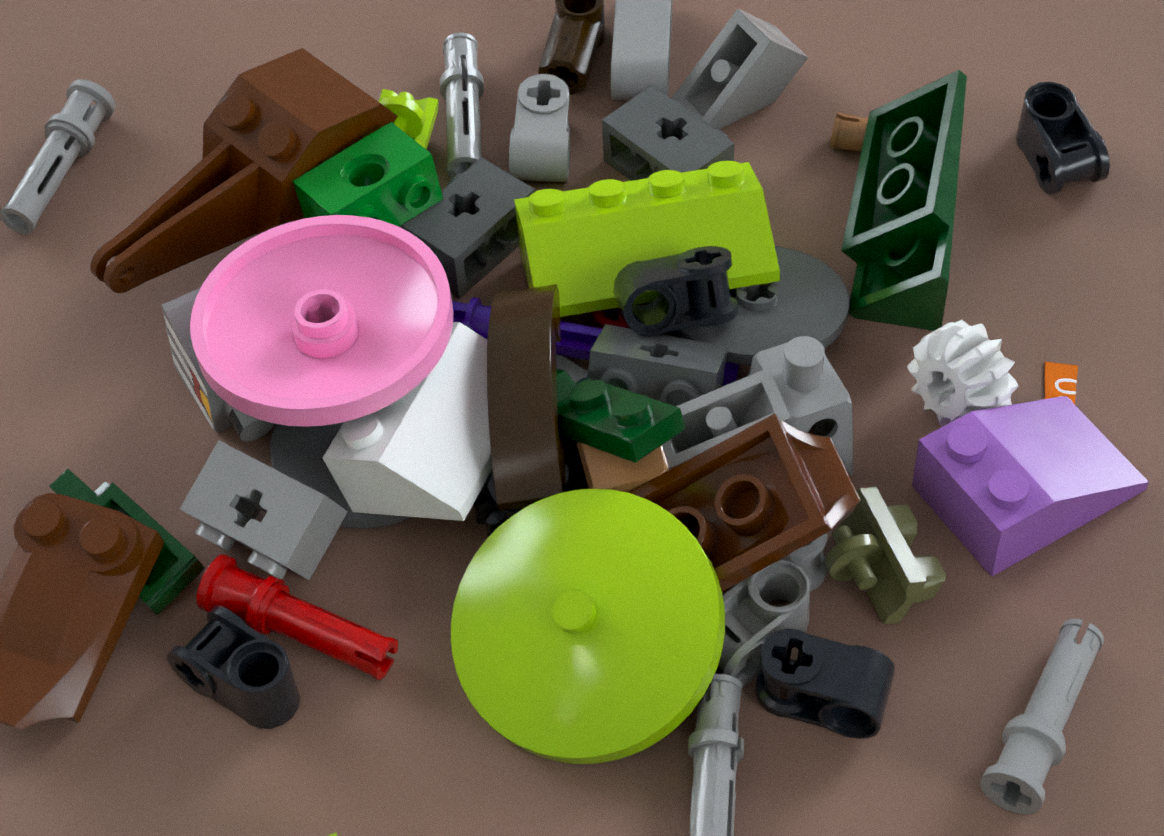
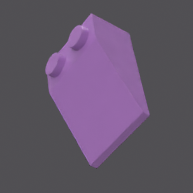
[912,396,1149,577]

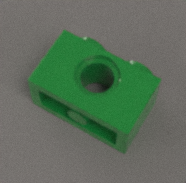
[292,122,444,227]

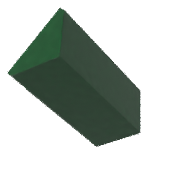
[841,70,967,331]

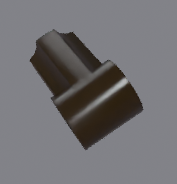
[538,0,605,95]

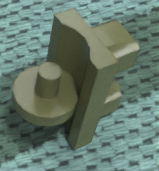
[824,487,946,625]

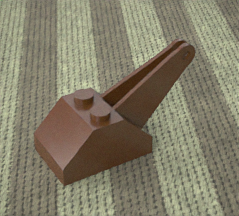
[90,48,398,293]

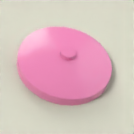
[190,215,453,427]

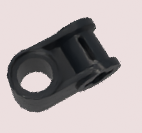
[1016,82,1110,195]
[614,246,738,336]
[167,605,300,729]
[755,629,895,739]

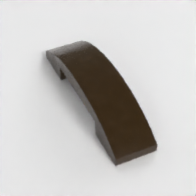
[487,284,565,511]

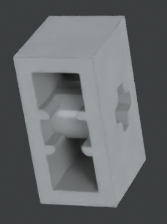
[179,440,348,580]

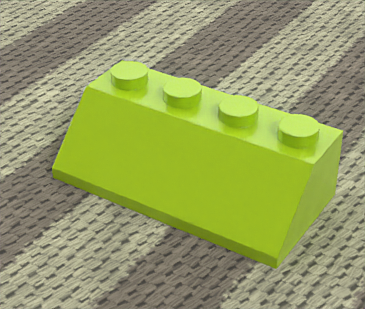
[514,161,780,317]

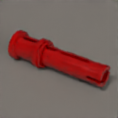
[196,554,398,680]

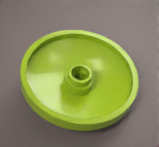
[451,488,725,764]

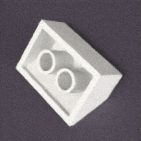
[322,322,493,521]

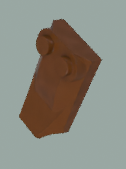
[628,413,861,592]
[0,493,165,730]

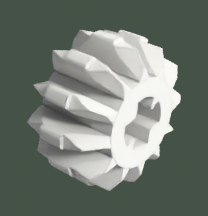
[907,320,1019,427]

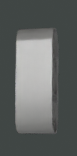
[611,0,673,100]

